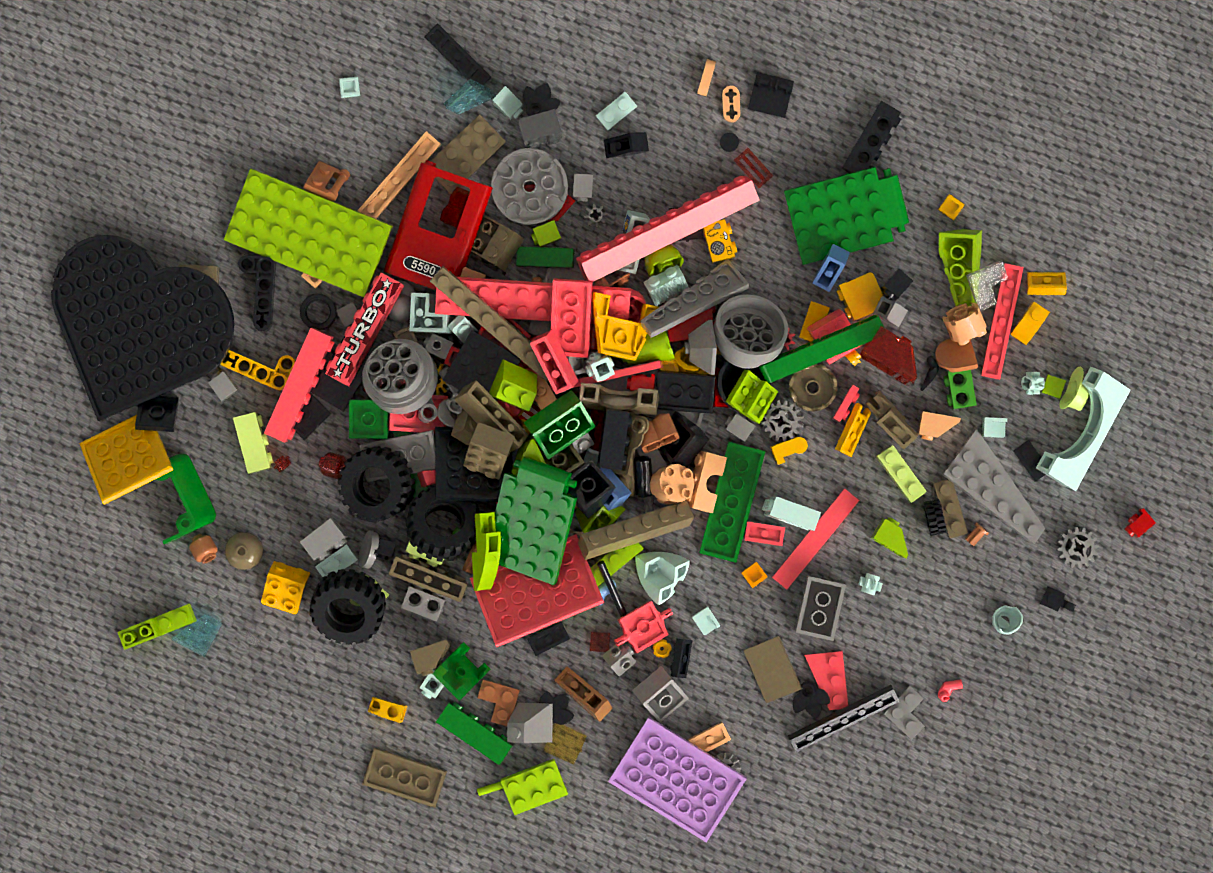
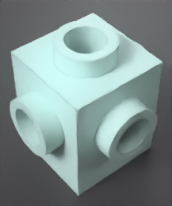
[585,352,615,382]

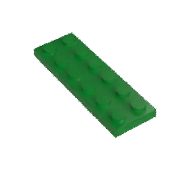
[699,442,766,563]

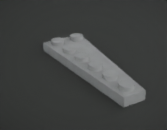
[641,259,749,338]

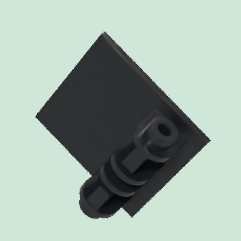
[748,72,794,118]

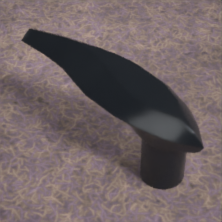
[920,356,939,391]

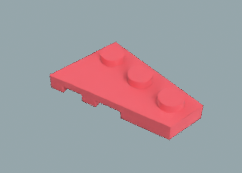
[804,651,848,711]

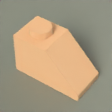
[917,411,961,441]

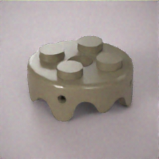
[789,364,837,412]

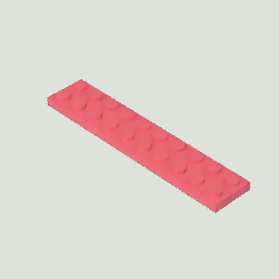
[435,277,631,324]

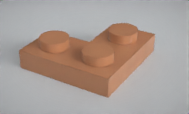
[478,679,520,726]

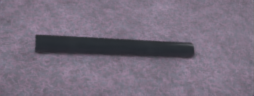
[597,560,627,617]

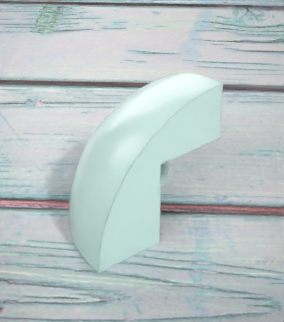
[635,552,690,605]

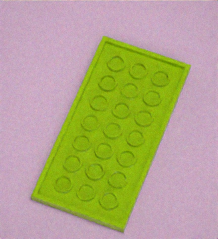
[224,168,393,297]

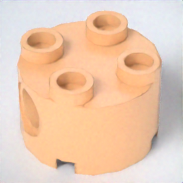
[943,303,987,345]
[650,464,694,505]

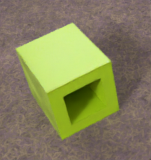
[531,220,561,247]

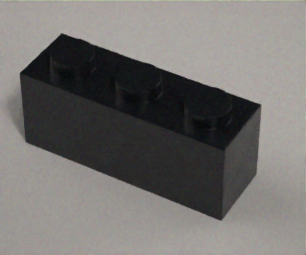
[597,408,632,470]

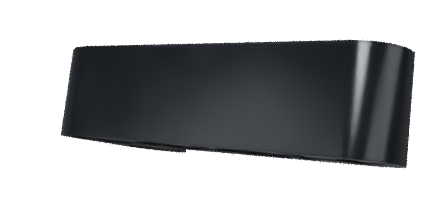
[238,255,276,332]

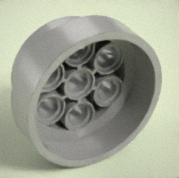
[713,294,788,368]
[362,339,438,414]

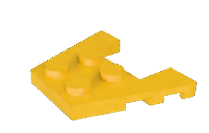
[592,292,659,361]

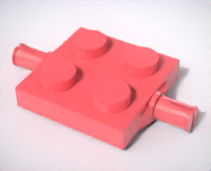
[614,601,673,653]

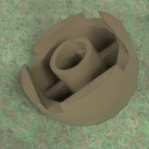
[225,532,263,570]

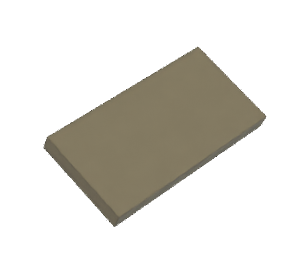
[362,748,447,808]

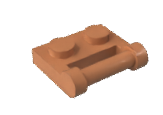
[304,161,350,201]

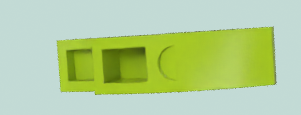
[472,512,501,591]
[117,604,197,650]

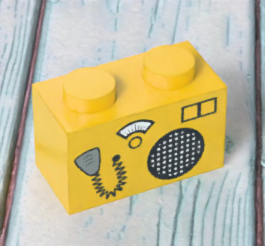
[703,219,737,263]

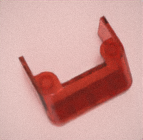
[860,326,917,386]

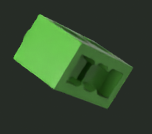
[943,370,977,410]

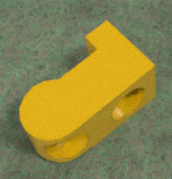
[770,437,808,465]
[368,697,407,723]

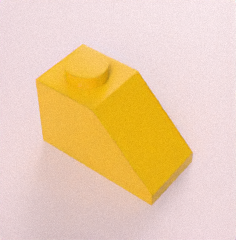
[1010,302,1050,345]

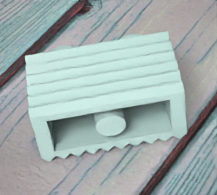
[643,265,689,306]

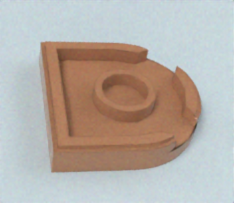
[935,339,978,372]

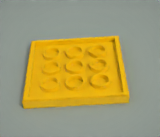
[79,415,173,504]

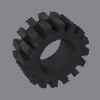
[923,499,946,536]

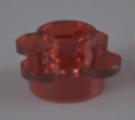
[273,455,292,473]

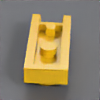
[835,403,871,457]

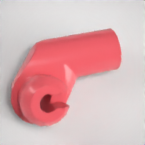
[938,679,963,702]

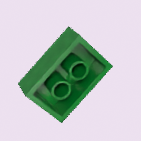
[523,390,596,459]

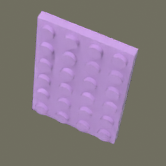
[608,717,747,842]

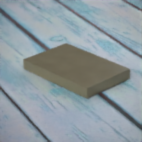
[743,636,802,703]

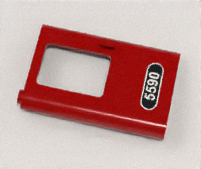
[384,160,493,290]

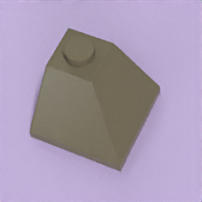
[410,640,451,677]

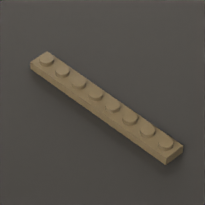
[430,266,548,382]

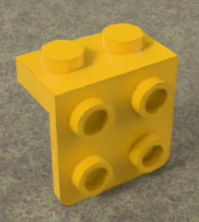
[836,272,884,322]
[261,561,310,614]

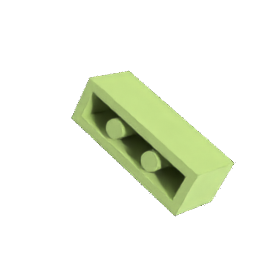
[233,412,274,474]
[876,445,927,503]

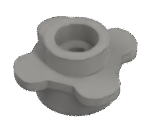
[446,392,463,414]

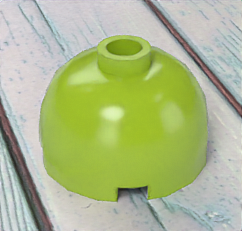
[645,244,684,277]

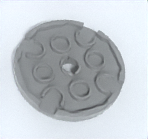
[491,148,568,225]

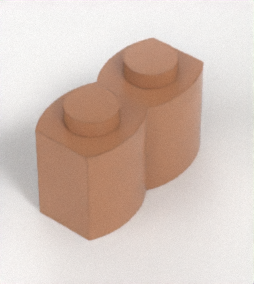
[641,413,680,453]

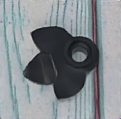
[523,83,560,116]
[793,681,830,718]
[539,691,574,725]

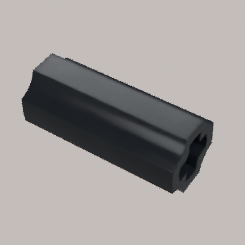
[634,456,652,498]

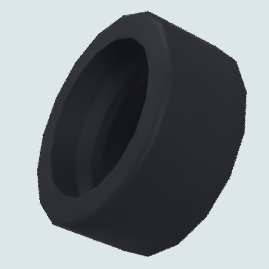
[300,294,337,330]

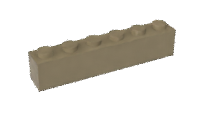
[578,500,694,560]

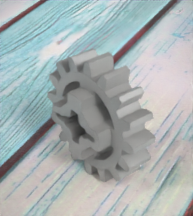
[762,399,804,441]
[1056,527,1099,569]

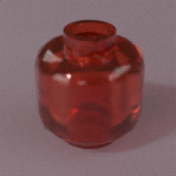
[318,452,346,479]

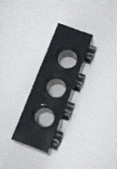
[841,101,902,173]

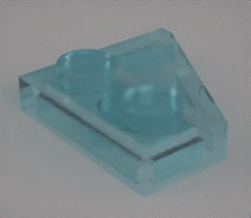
[444,79,496,115]

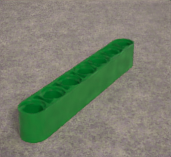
[759,314,887,383]

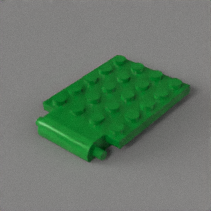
[784,167,909,265]
[495,456,577,585]

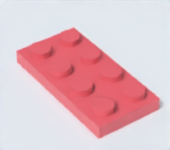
[551,278,593,358]

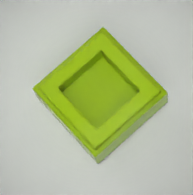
[1041,374,1066,399]

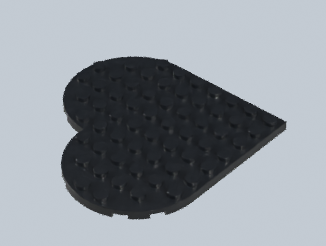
[51,235,235,421]

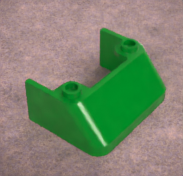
[156,453,216,544]

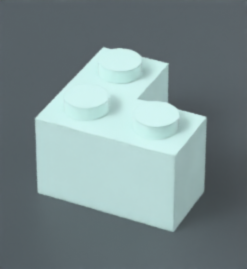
[409,293,454,334]

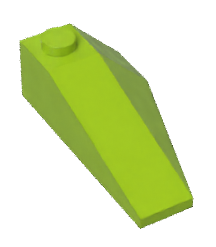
[939,229,982,306]

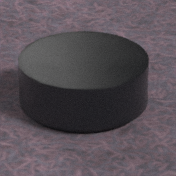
[720,133,739,152]

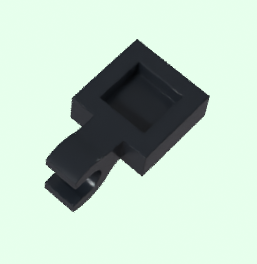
[1040,586,1076,612]

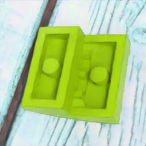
[726,369,778,424]

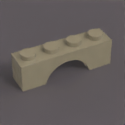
[579,383,659,416]

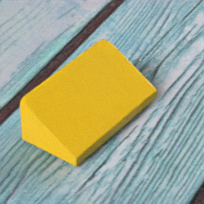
[1027,272,1067,295]
[799,301,830,342]

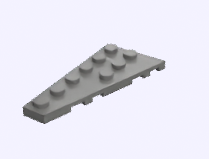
[942,429,1045,545]

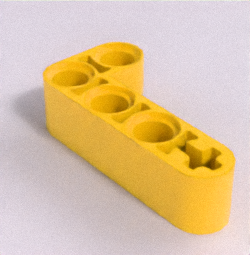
[221,350,296,391]

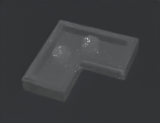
[966,260,1008,311]

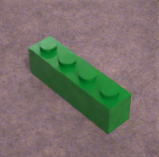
[436,701,513,765]

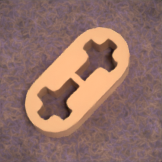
[697,59,716,96]
[722,86,740,123]

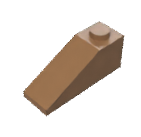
[554,666,612,722]

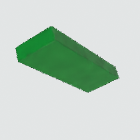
[516,247,575,268]

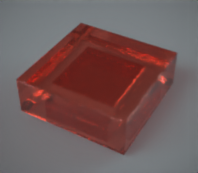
[590,632,610,652]

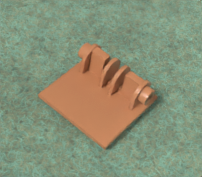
[594,273,630,287]

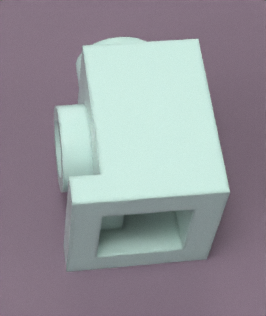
[420,669,444,699]

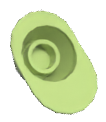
[1059,367,1089,411]

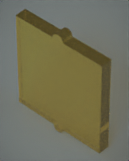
[543,724,587,765]

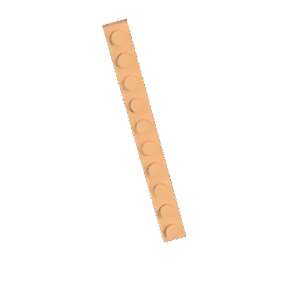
[301,131,441,289]

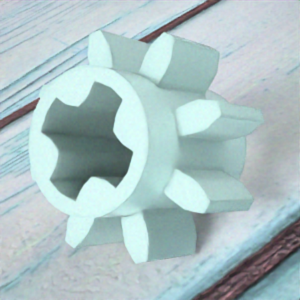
[1021,372,1045,395]
[858,573,883,595]

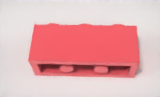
[530,329,579,395]

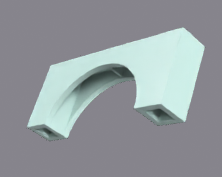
[1036,367,1130,491]
[762,497,821,531]

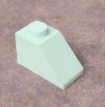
[492,86,523,120]

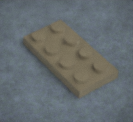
[431,115,506,195]

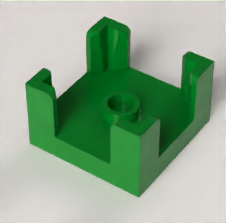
[349,400,389,439]
[433,642,491,701]

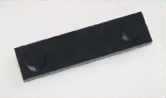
[424,23,492,91]

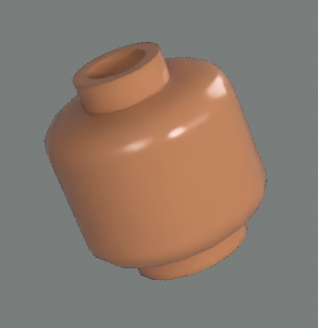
[189,534,218,564]

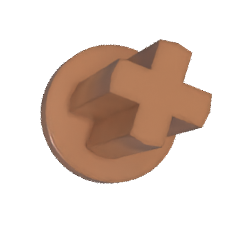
[965,522,989,546]

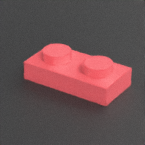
[832,385,860,422]
[744,522,785,546]

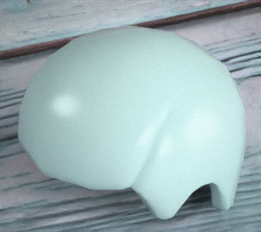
[992,605,1023,635]

